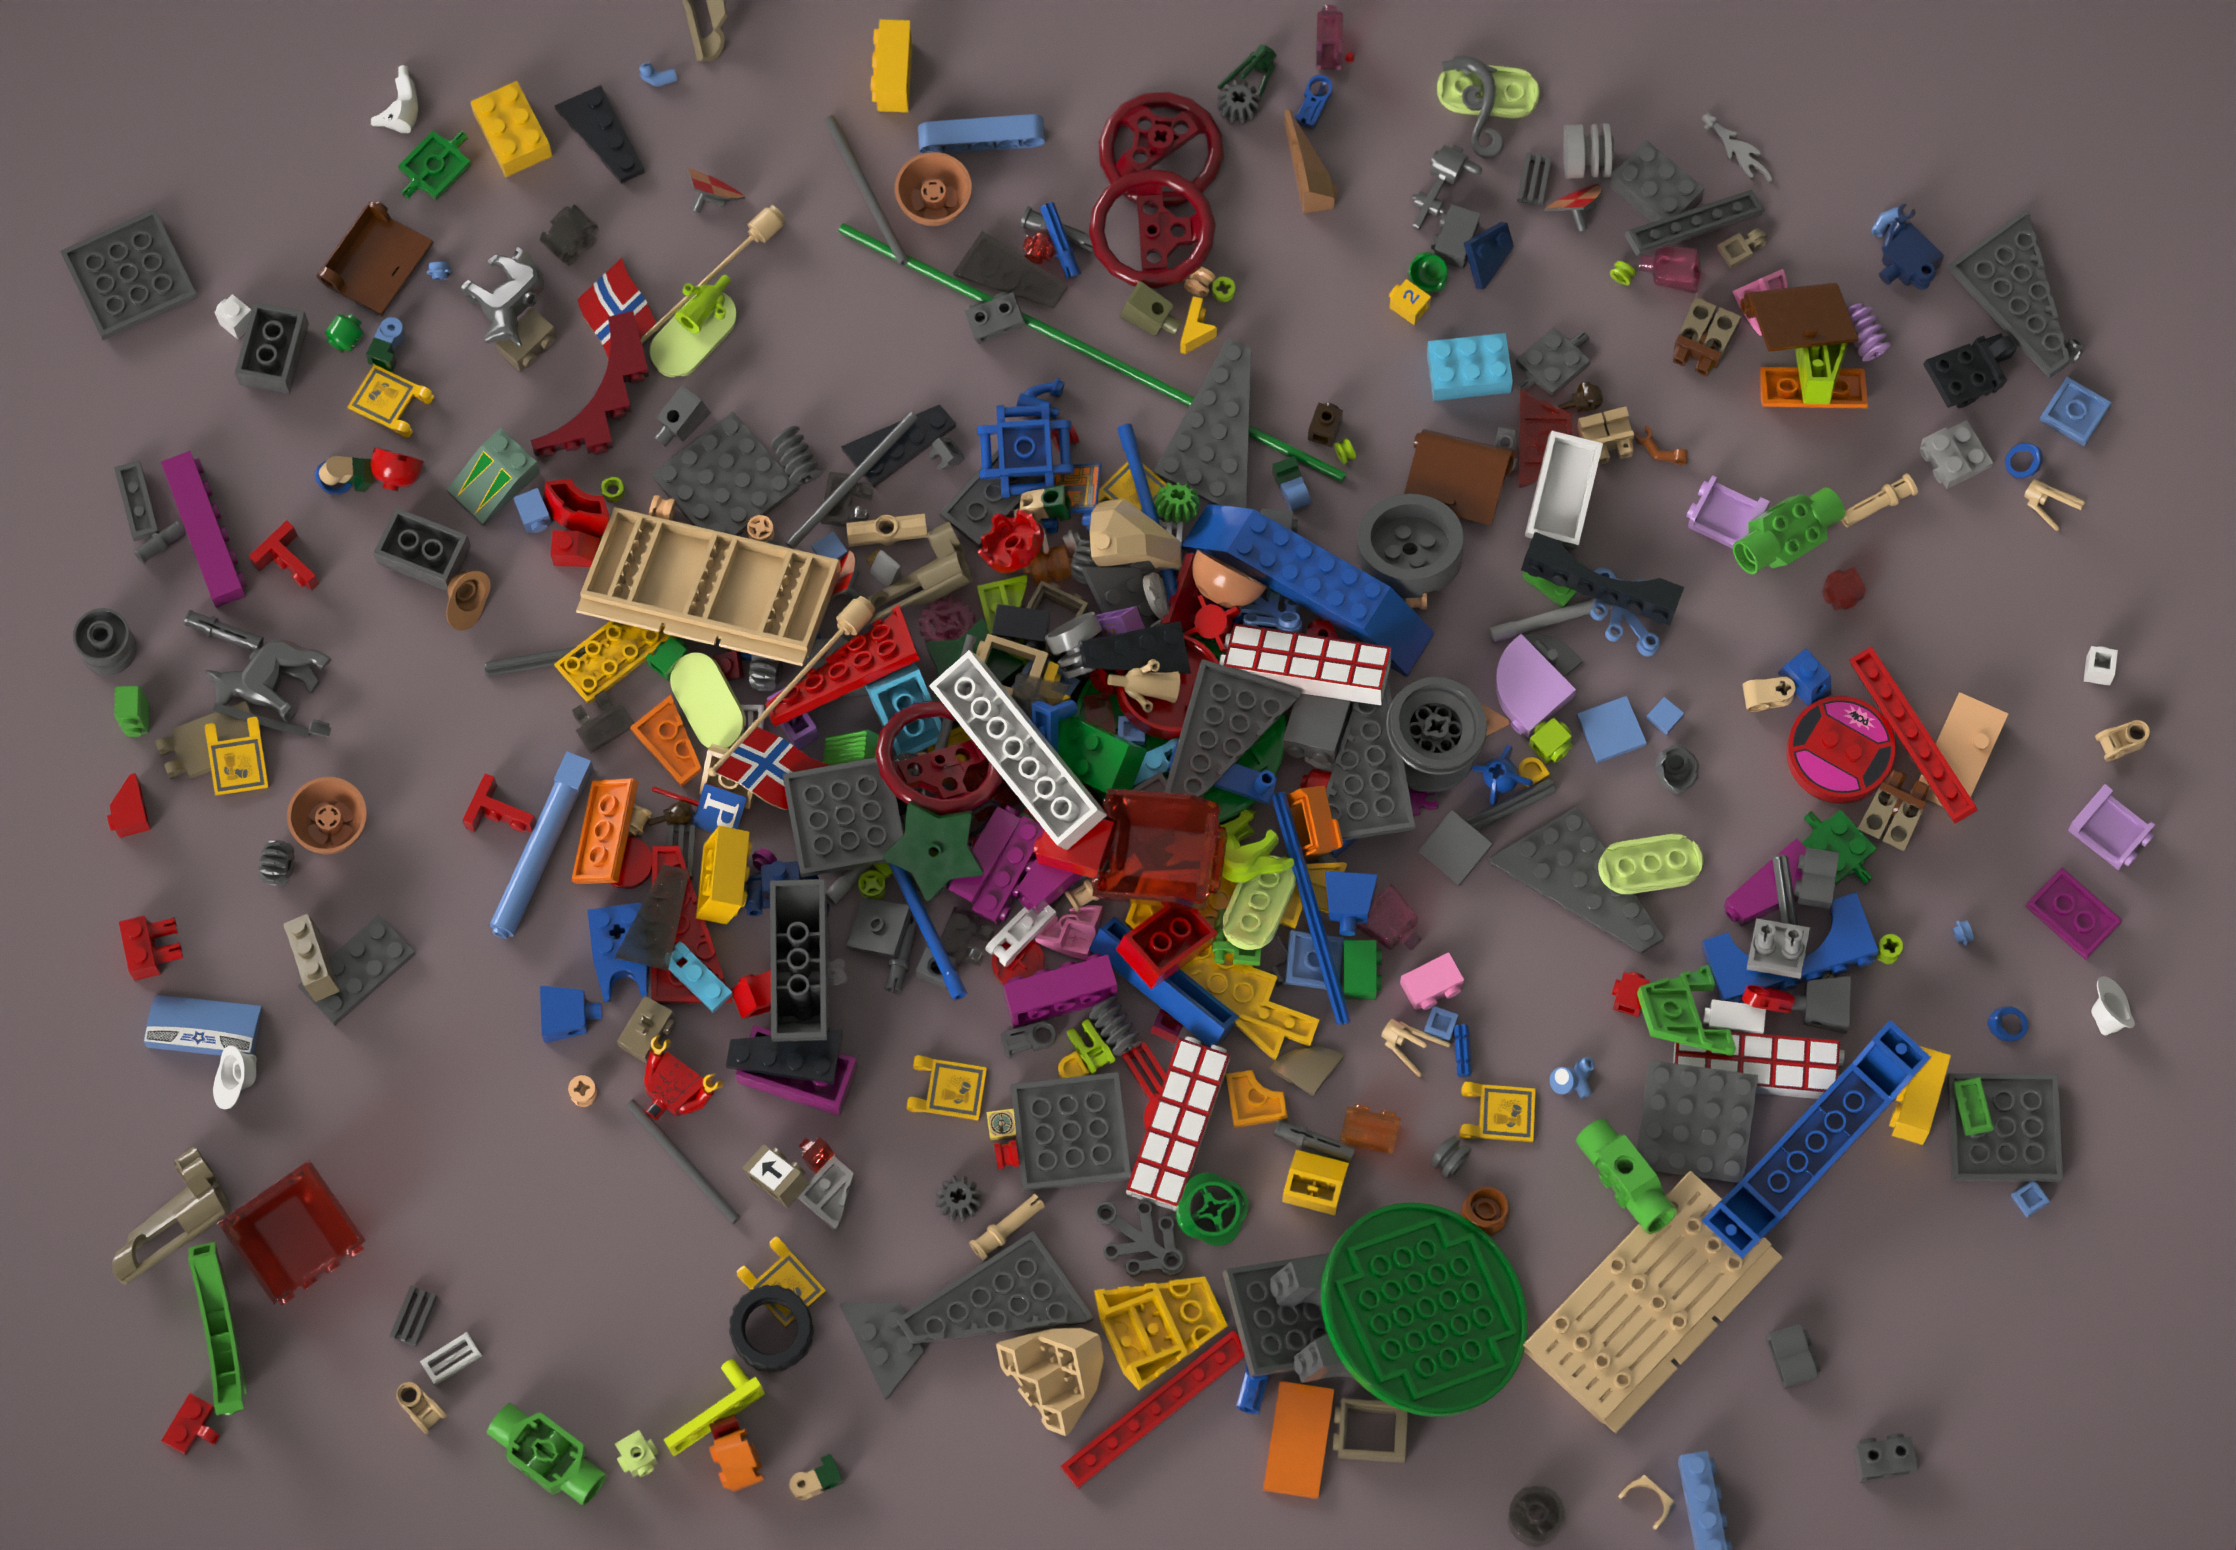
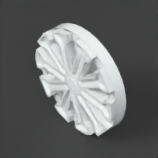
[1143,572,1170,620]

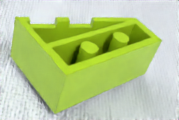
[1795,343,1848,404]

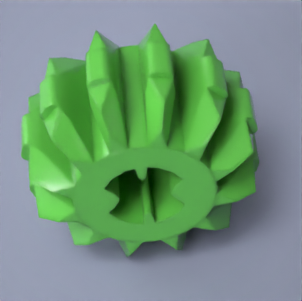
[1155,482,1200,525]

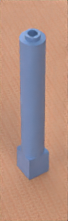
[489,751,593,939]

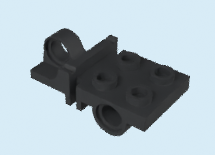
[1923,333,2017,408]

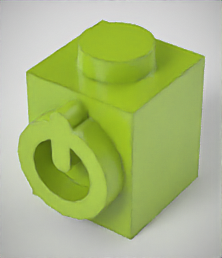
[1529,717,1574,765]

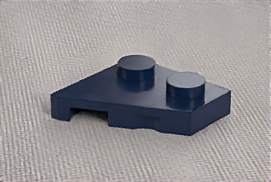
[1464,222,1514,289]

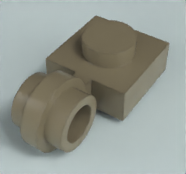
[1717,228,1768,269]

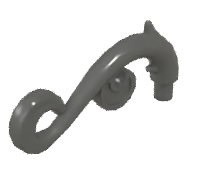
[1442,56,1504,158]

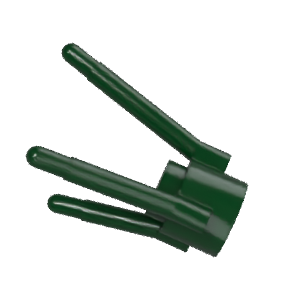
[1217,44,1276,98]

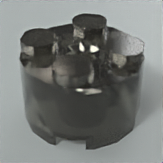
[540,204,599,266]
[1507,1486,1565,1547]

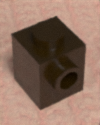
[1308,402,1343,447]

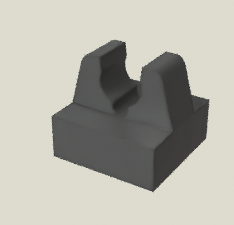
[929,437,965,470]

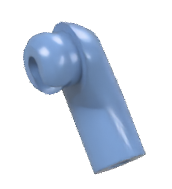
[639,62,677,87]
[1573,1057,1595,1099]

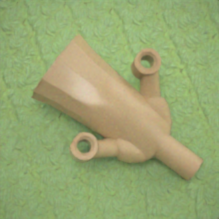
[1107,659,1180,712]

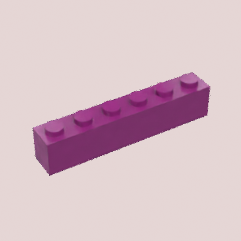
[161,451,247,608]

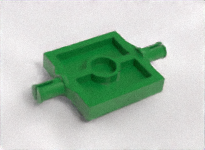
[398,130,472,201]
[1802,809,1877,885]

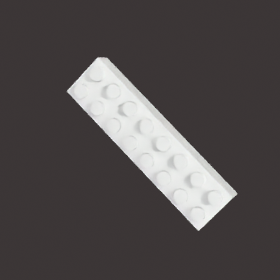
[929,651,1107,850]

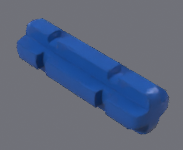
[1454,1024,1472,1077]

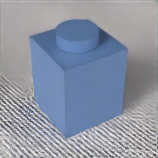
[513,488,552,534]

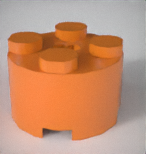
[709,1428,765,1492]

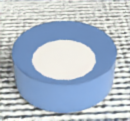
[1550,1067,1578,1094]

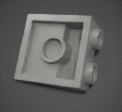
[1920,420,1993,490]

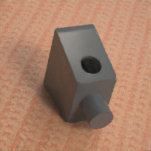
[654,384,711,447]
[1791,977,1851,1034]

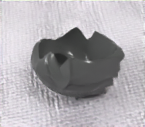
[1655,745,1699,794]

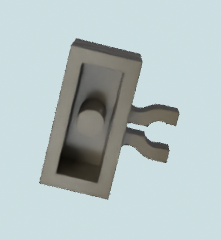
[617,996,676,1063]

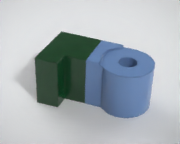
[366,317,405,372]
[1272,456,1311,511]

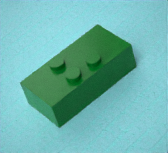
[1058,715,1147,799]

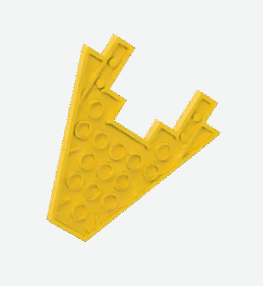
[1125,862,1347,1061]

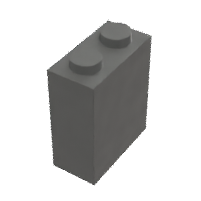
[1283,693,1353,764]

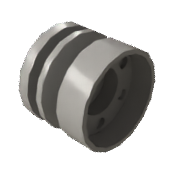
[1563,124,1615,179]
[1045,612,1102,679]

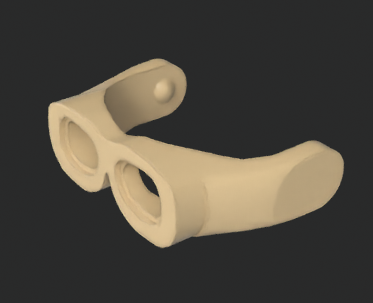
[1618,1475,1675,1530]

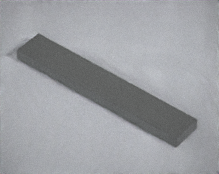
[1625,190,1765,256]

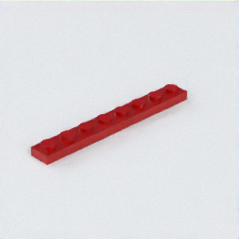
[1849,646,1978,824]
[1060,1330,1245,1489]

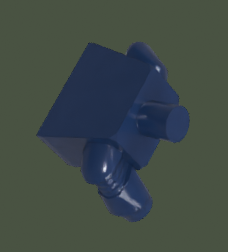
[1879,204,1944,290]
[745,861,830,917]

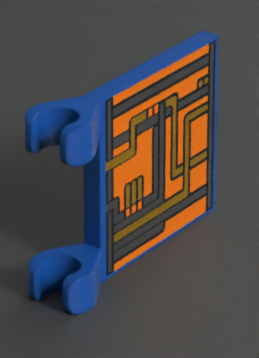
[1042,463,1102,533]

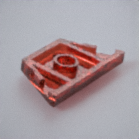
[1518,390,1572,488]

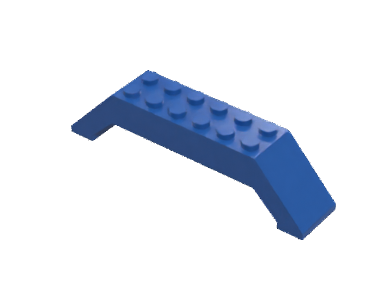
[1181,504,1434,677]
[1702,1020,1931,1259]

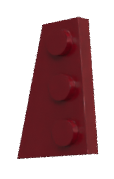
[1161,553,1207,632]

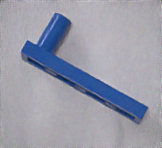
[1032,700,1078,753]
[1167,743,1277,805]

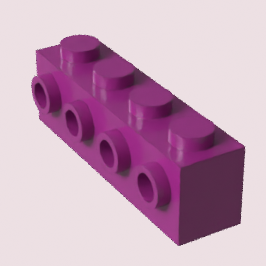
[972,815,1044,927]

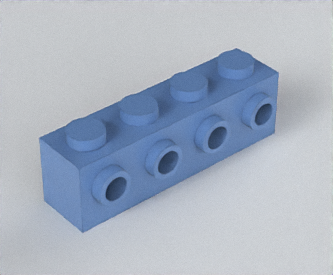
[1678,1451,1732,1550]

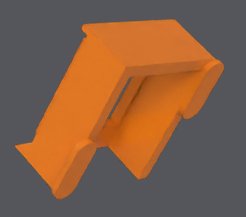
[1286,786,1343,861]

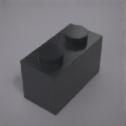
[992,604,1050,650]

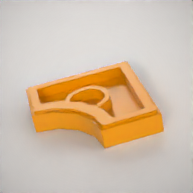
[1226,1070,1288,1128]

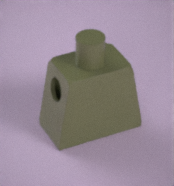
[1120,281,1182,336]

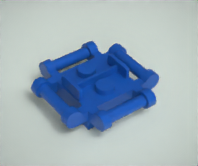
[977,402,1074,498]

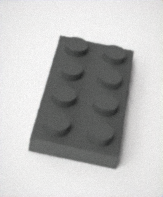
[940,450,1045,548]
[298,914,416,1026]

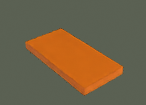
[571,778,639,884]
[1263,1381,1334,1499]

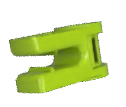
[1067,1019,1115,1075]

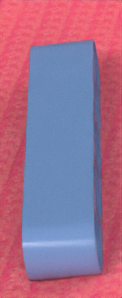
[918,114,1045,154]

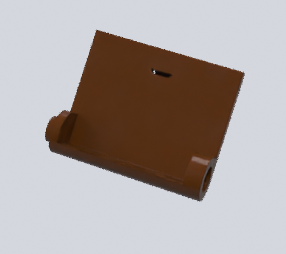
[316,201,434,316]
[1740,283,1858,352]
[1404,429,1515,526]

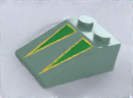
[447,428,540,526]

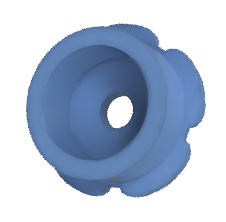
[427,262,452,280]
[1952,920,1974,946]

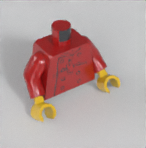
[644,1034,724,1121]

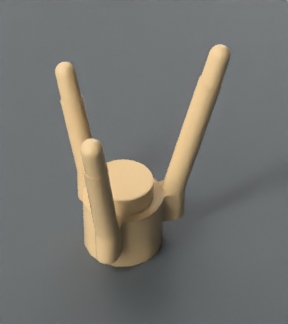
[2024,479,2085,531]
[1381,1019,1451,1077]

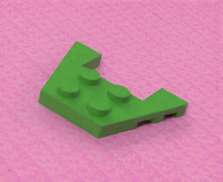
[1637,965,1736,1055]

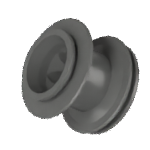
[1386,677,1487,793]

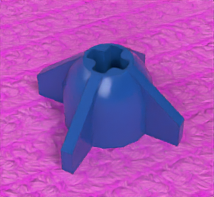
[1472,745,1533,806]

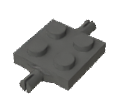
[1516,327,1590,397]

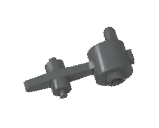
[1411,145,1482,230]

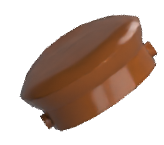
[1461,1186,1510,1236]

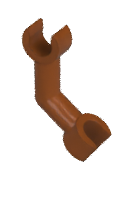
[1635,425,1688,465]

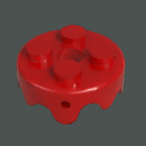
[977,510,1044,573]

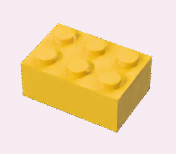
[871,19,912,113]
[471,81,552,177]
[696,826,752,925]
[1889,1046,1951,1145]

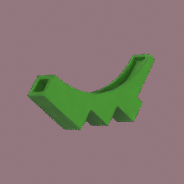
[188,1241,247,1415]

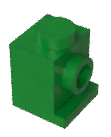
[646,636,688,681]

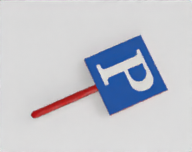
[651,783,748,833]

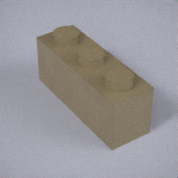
[283,913,340,1002]

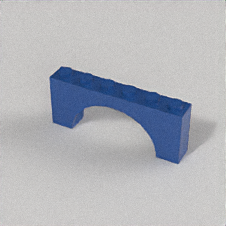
[1702,892,1878,1003]

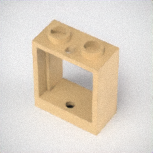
[976,634,1049,709]

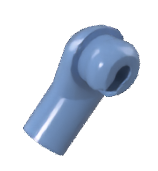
[1871,207,1907,238]

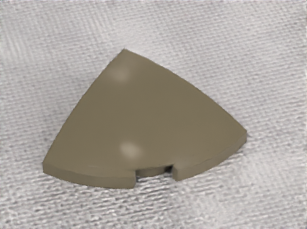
[1269,1046,1344,1097]

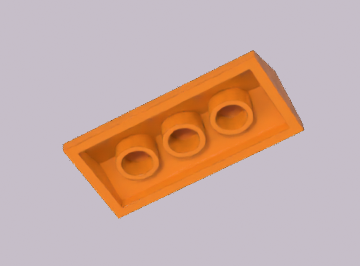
[1760,367,1868,408]

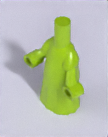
[675,275,731,334]

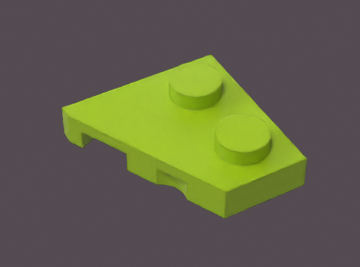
[977,575,1028,635]

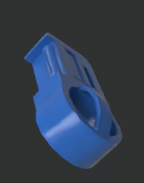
[1294,75,1333,129]

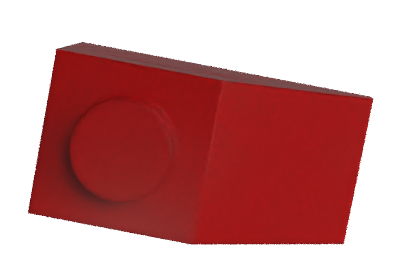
[551,530,602,567]
[107,773,151,838]

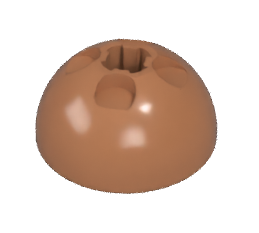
[895,152,972,226]
[1193,550,1267,608]
[287,777,367,855]

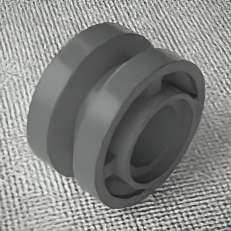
[1430,1135,1472,1178]

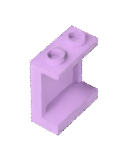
[1686,475,1770,549]
[2068,784,2155,871]

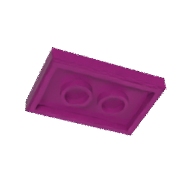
[2025,867,2123,960]

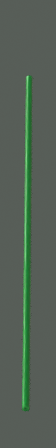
[838,223,1347,483]

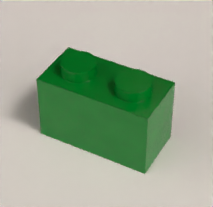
[1343,940,1382,1000]

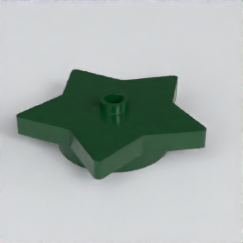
[925,619,1024,701]
[882,801,984,901]

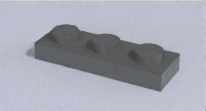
[114,460,159,541]

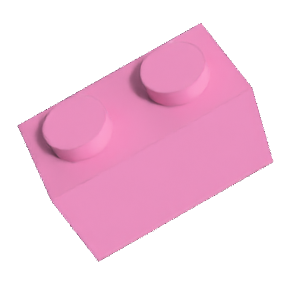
[1400,952,1464,1011]

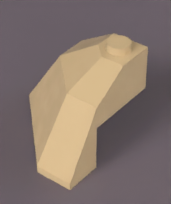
[1090,498,1182,570]
[996,1328,1104,1436]

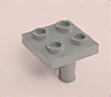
[1747,918,1810,979]

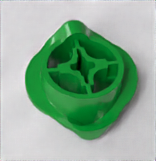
[1176,1173,1249,1246]

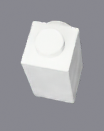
[1703,1000,1766,1034]

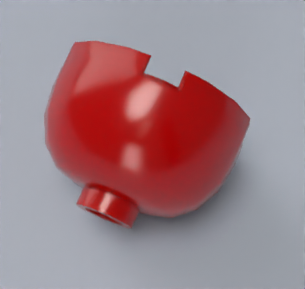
[371,447,424,492]

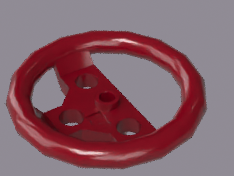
[1098,92,1224,208]
[1089,169,1216,289]
[875,701,1003,816]

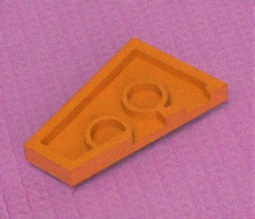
[630,694,702,788]

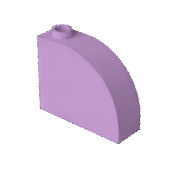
[1496,634,1576,739]

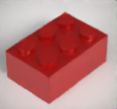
[1116,893,1218,990]

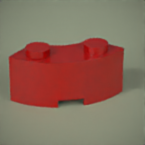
[543,479,609,536]
[731,970,771,1019]

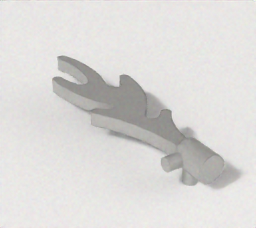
[1702,112,1772,183]

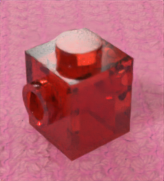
[1822,567,1866,610]

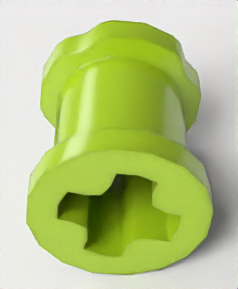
[1877,934,1903,965]

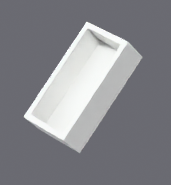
[1524,431,1603,549]

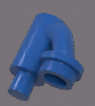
[1016,378,1065,419]

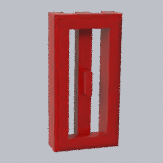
[1122,1042,1166,1101]

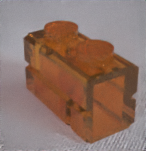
[1340,1104,1401,1154]

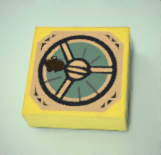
[986,1109,1017,1141]

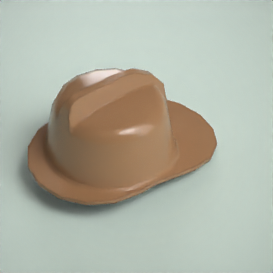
[446,570,491,630]

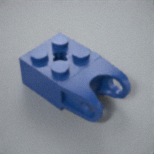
[587,903,650,1003]

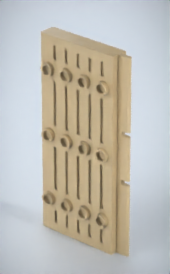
[576,507,841,666]
[1523,1171,1783,1433]

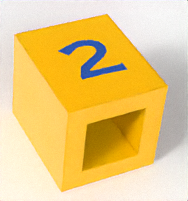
[1389,279,1431,325]

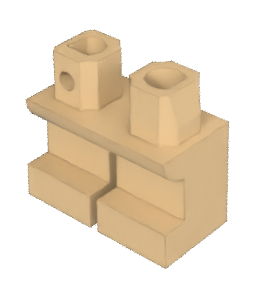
[1577,406,1634,465]

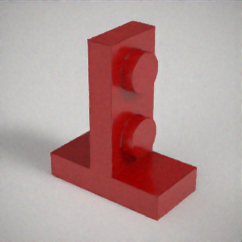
[249,520,319,591]
[462,773,537,832]

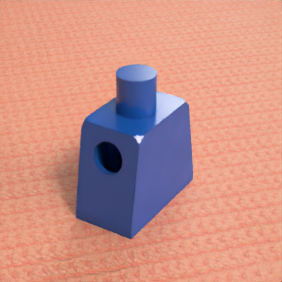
[1778,649,1831,706]
[1326,871,1377,936]
[540,986,603,1043]

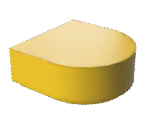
[1518,757,1550,789]
[1058,1050,1090,1079]

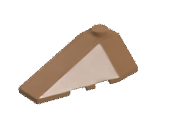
[1284,109,1338,214]

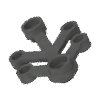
[1095,1200,1186,1277]

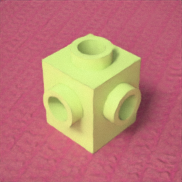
[615,1430,658,1477]

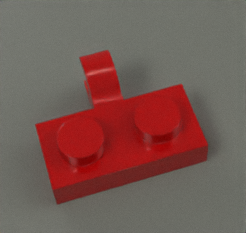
[161,1393,220,1456]

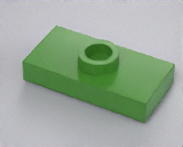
[1953,1077,1994,1136]

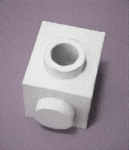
[214,294,252,340]
[2083,646,2118,685]

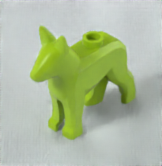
[1165,810,1294,882]

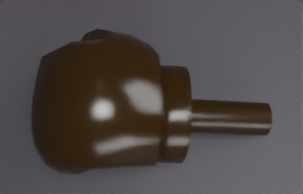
[1558,382,1603,412]
[648,801,695,826]

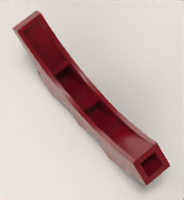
[531,311,649,458]

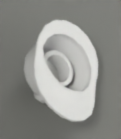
[2091,976,2135,1036]
[213,1045,257,1110]

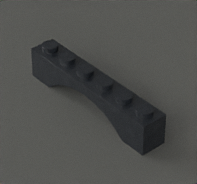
[1521,532,1684,625]

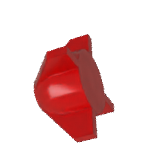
[1184,594,1241,652]

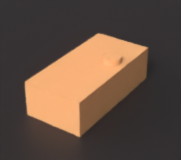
[1919,692,2008,807]

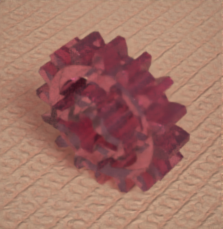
[919,596,976,643]

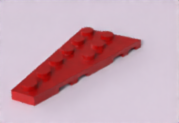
[765,604,920,727]
[651,846,733,1004]

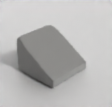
[870,550,901,587]

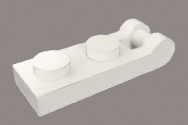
[985,905,1056,967]

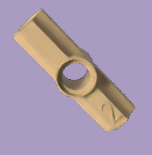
[846,513,927,547]

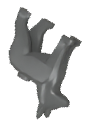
[460,247,544,347]
[205,639,332,723]

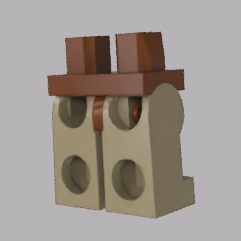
[1673,297,1741,377]
[1858,769,1930,851]

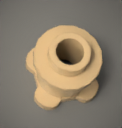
[628,803,653,837]

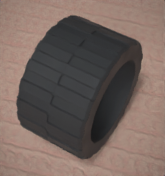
[729,1285,814,1372]

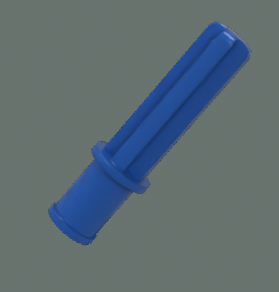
[1040,202,1081,279]

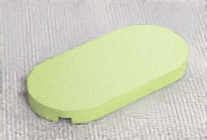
[1437,65,1540,118]
[650,292,737,377]
[670,653,746,749]
[1598,834,1704,894]
[1222,855,1296,950]

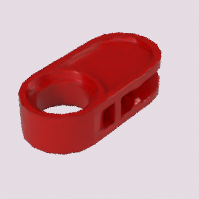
[1742,985,1795,1013]

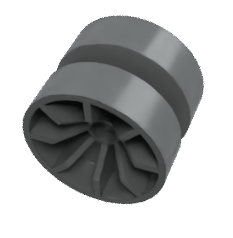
[73,608,136,676]

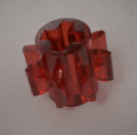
[1022,232,1055,265]

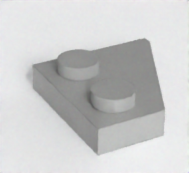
[797,1155,854,1231]

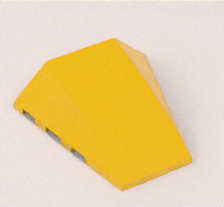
[1094,1277,1228,1390]

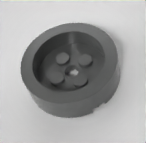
[1357,494,1463,598]

